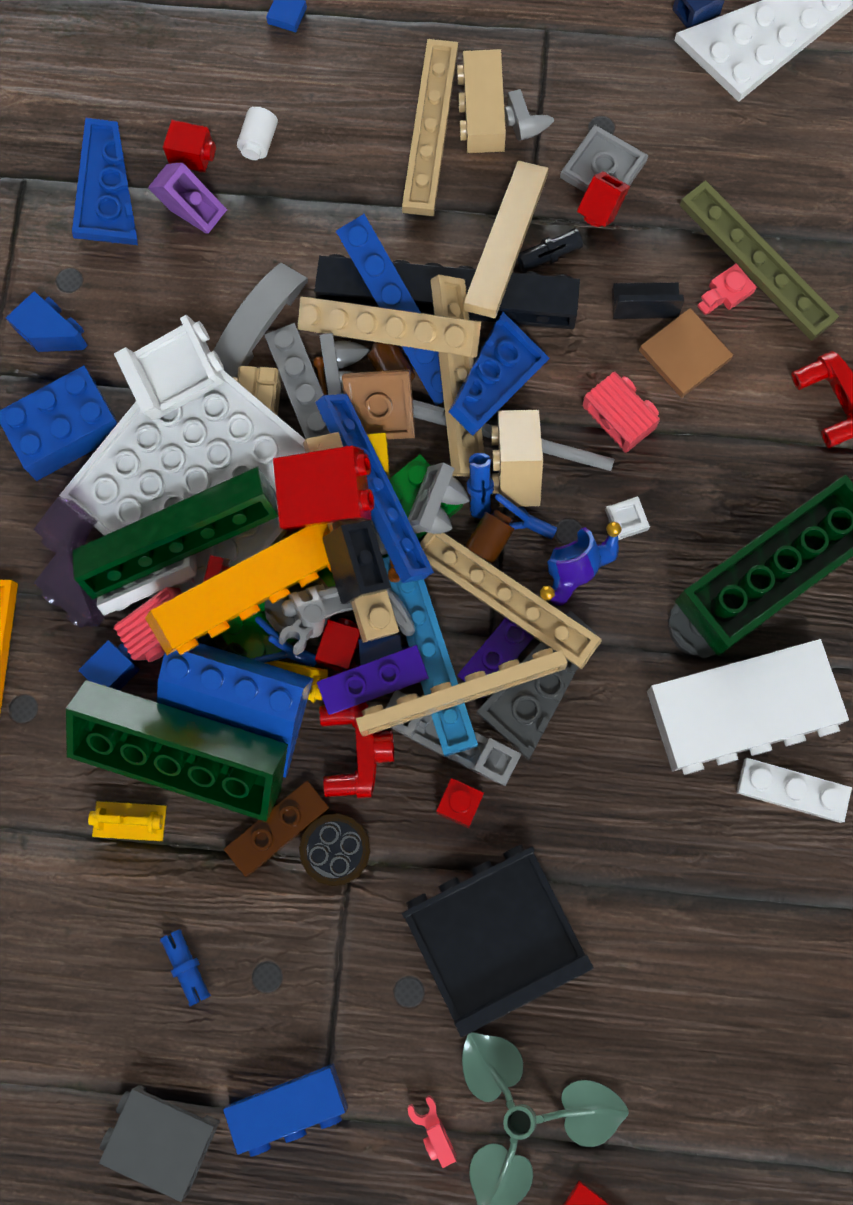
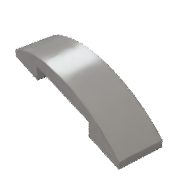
[214,263,308,377]
[386,690,522,786]

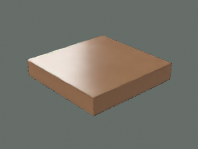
[639,308,733,398]
[342,369,416,440]

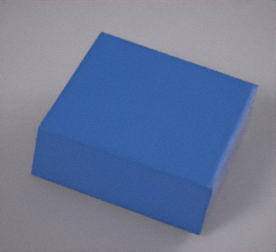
[266,0,307,33]

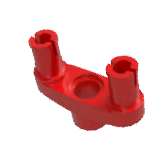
[791,351,853,448]
[319,702,394,798]

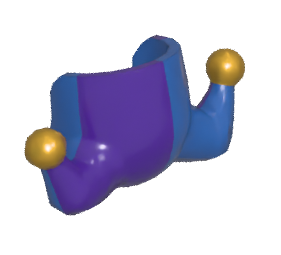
[540,522,622,606]

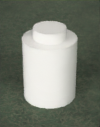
[237,107,278,160]

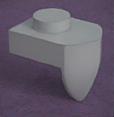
[504,89,554,141]

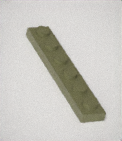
[680,180,839,341]

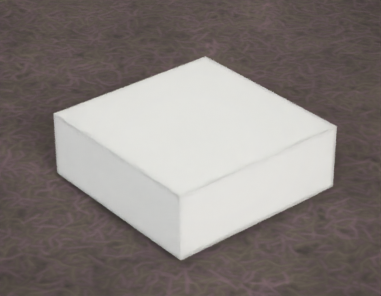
[605,496,650,540]

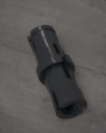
[517,228,583,272]

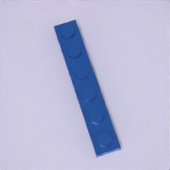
[336,214,444,406]
[315,394,434,583]

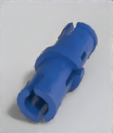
[467,453,494,519]
[160,929,211,1007]

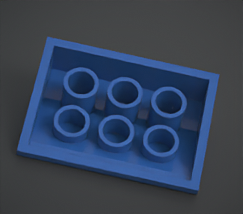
[157,642,313,778]

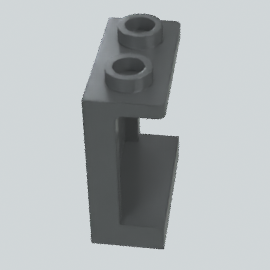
[99,1085,220,1202]

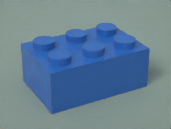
[0,366,118,481]

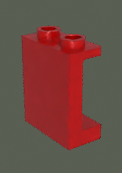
[273,445,375,531]

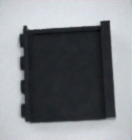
[402,844,594,1037]

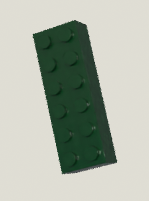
[675,474,853,656]
[66,680,288,822]

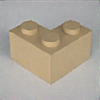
[491,410,543,507]

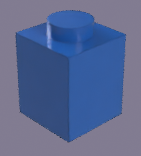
[78,640,140,691]

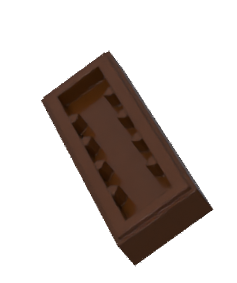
[224,781,330,877]

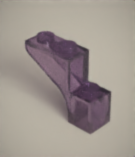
[34,497,105,628]

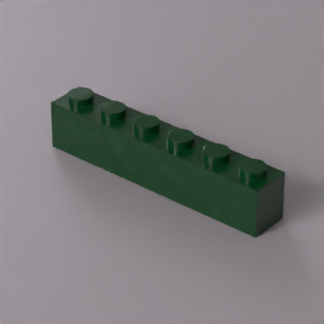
[72,466,279,600]

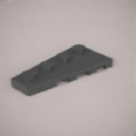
[477,611,596,761]

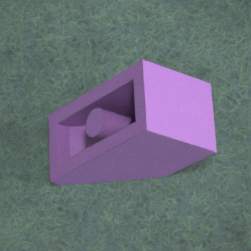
[148,163,227,233]

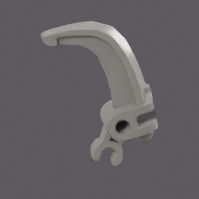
[279,584,415,656]

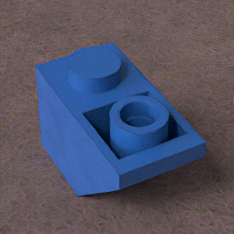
[6,291,88,352]

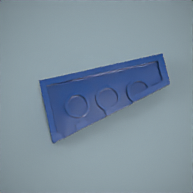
[72,118,138,245]
[448,312,550,436]

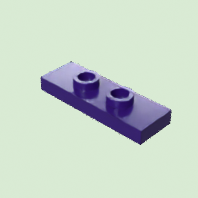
[457,618,535,699]
[317,645,429,715]

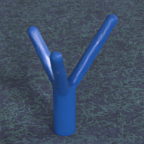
[495,494,557,540]
[250,616,317,667]

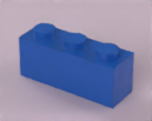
[223,1064,348,1157]

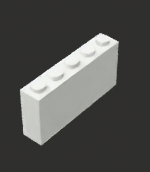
[647,639,849,775]

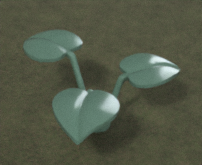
[462,1032,629,1205]

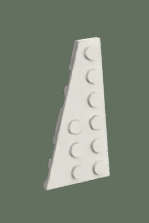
[674,0,853,102]

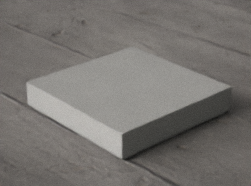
[560,125,648,193]

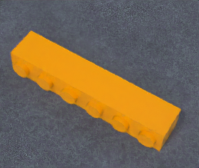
[145,524,332,656]

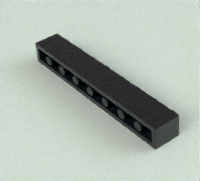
[314,254,580,329]

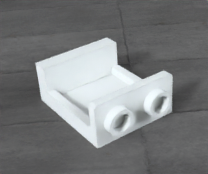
[114,315,225,420]

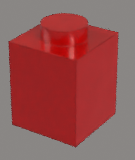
[163,120,216,172]
[577,171,630,227]
[315,618,362,672]
[436,778,484,829]

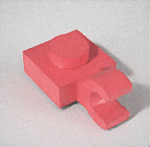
[697,263,757,315]
[408,1095,456,1168]

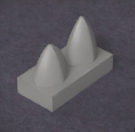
[319,333,369,395]
[408,462,470,534]

